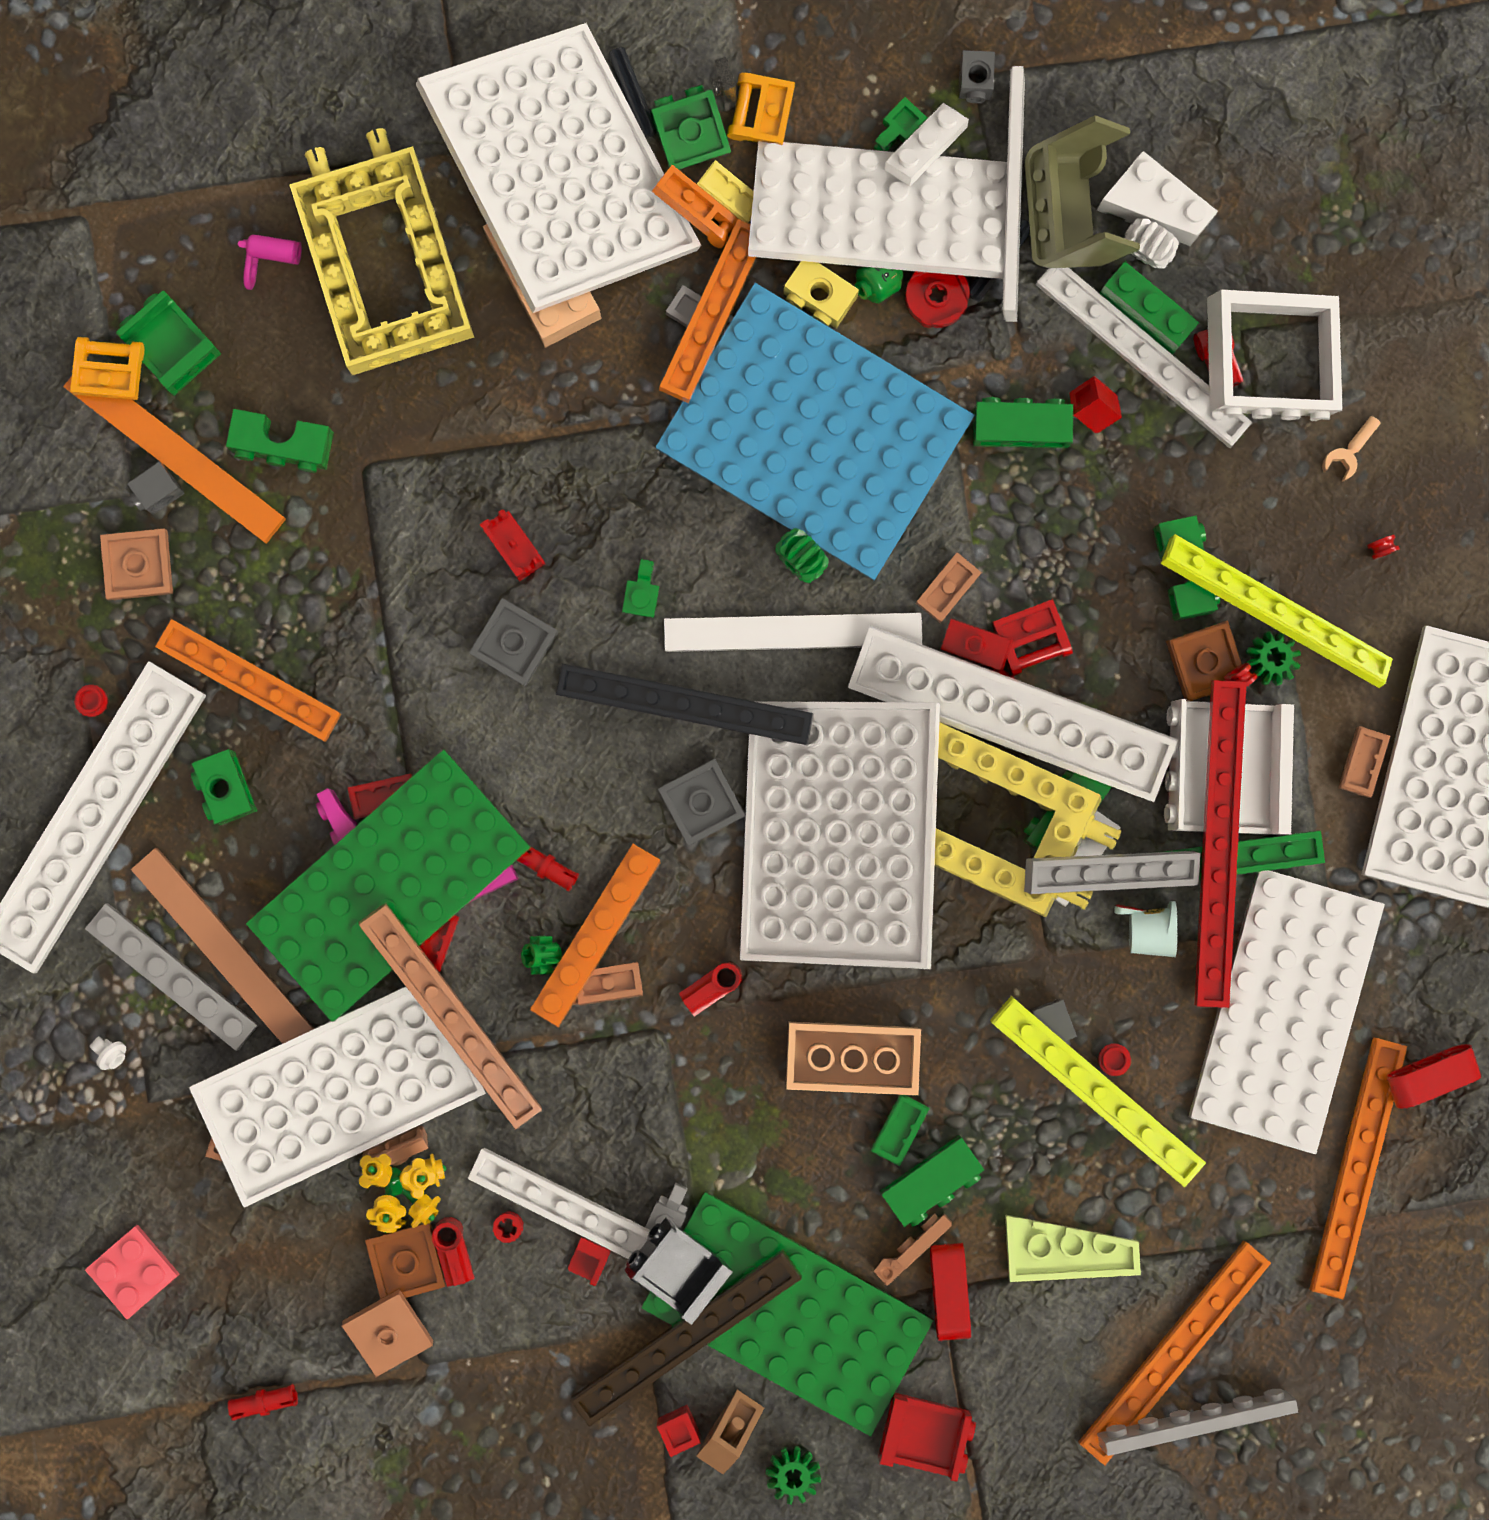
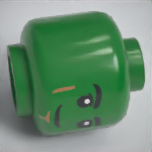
[855,266,903,304]

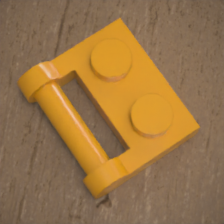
[727,73,795,145]
[70,337,144,400]

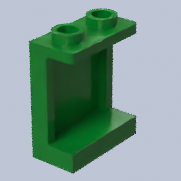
[116,291,221,396]

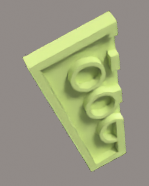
[1005,1215,1141,1282]

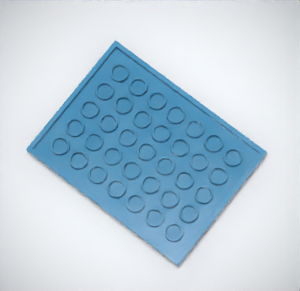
[655,283,975,581]

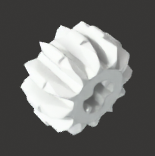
[1124,218,1179,269]

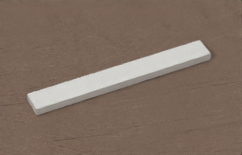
[1002,66,1025,322]
[1036,268,1252,448]
[664,613,922,652]

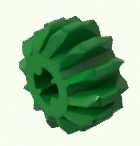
[775,528,829,583]
[1245,631,1301,686]
[766,1446,821,1505]

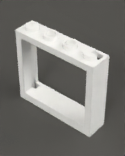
[1207,290,1342,421]

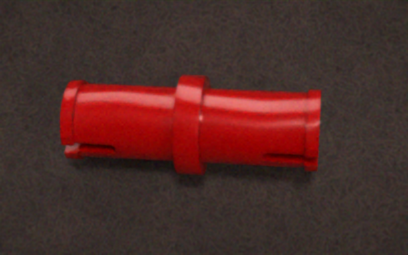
[517,846,579,892]
[228,1384,298,1421]

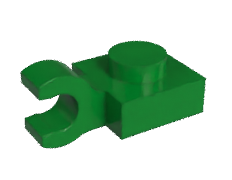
[874,97,928,151]
[622,559,660,618]

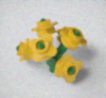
[359,1154,446,1234]

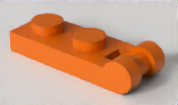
[651,165,738,248]

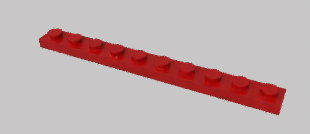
[1194,680,1247,1008]

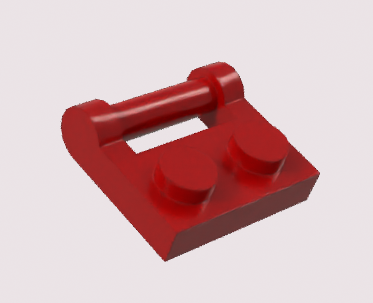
[992,599,1073,677]

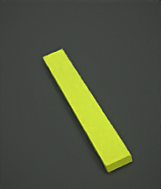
[1161,534,1393,688]
[990,996,1206,1187]

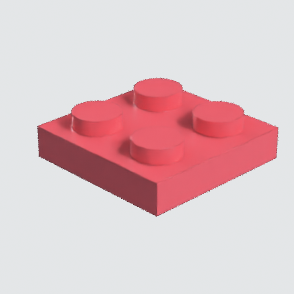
[85,1225,180,1319]

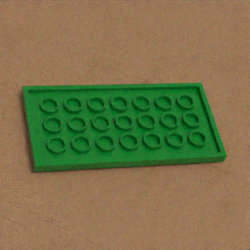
[246,749,531,1022]
[641,1191,934,1437]

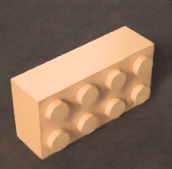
[483,224,601,348]
[786,1021,921,1095]

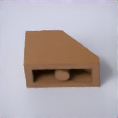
[696,1390,764,1475]

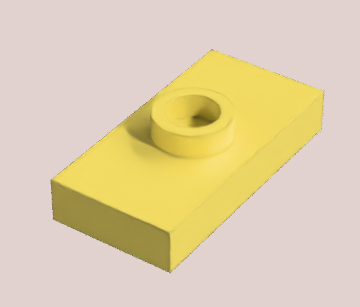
[697,160,754,223]

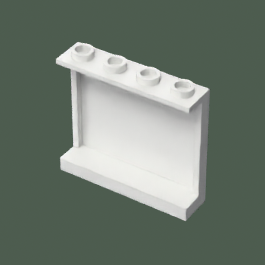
[1164,699,1294,835]

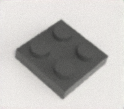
[469,598,558,687]
[658,759,745,846]

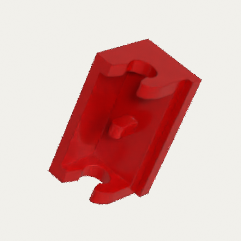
[479,509,546,582]

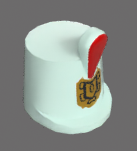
[1114,901,1177,957]

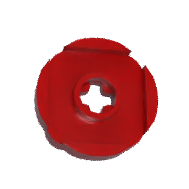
[905,271,970,328]

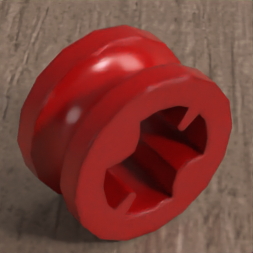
[1367,534,1400,560]
[1224,663,1258,687]
[493,1211,524,1243]

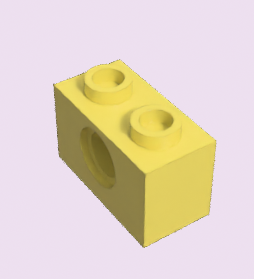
[784,261,859,329]

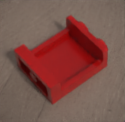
[878,1393,976,1482]

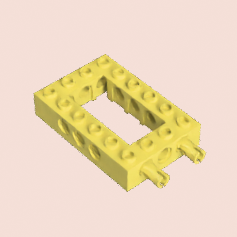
[289,128,474,375]
[934,722,1121,918]

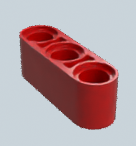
[1386,1044,1481,1109]
[930,1243,971,1341]

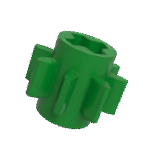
[521,936,562,975]

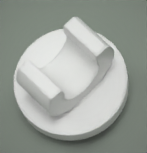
[90,1036,126,1070]

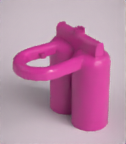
[238,235,302,290]

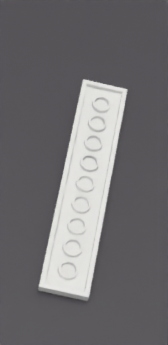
[848,626,1178,802]
[0,661,206,973]

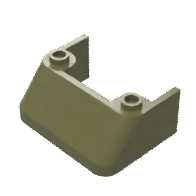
[1025,115,1140,268]

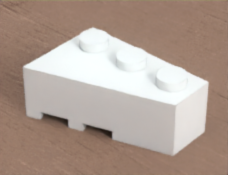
[1097,151,1218,246]

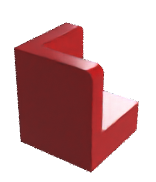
[1069,376,1122,433]
[568,1236,611,1287]
[657,1405,701,1457]

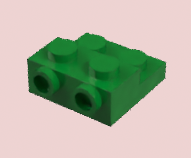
[649,85,731,170]

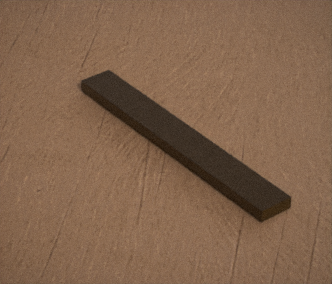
[570,1249,802,1427]

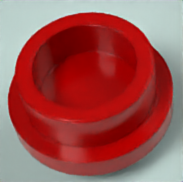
[74,685,108,717]
[1098,1043,1131,1076]

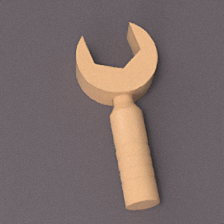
[1322,416,1381,482]

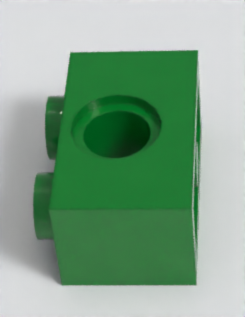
[191,749,257,825]

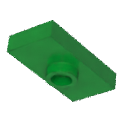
[870,1095,930,1166]

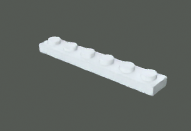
[468,1148,650,1259]

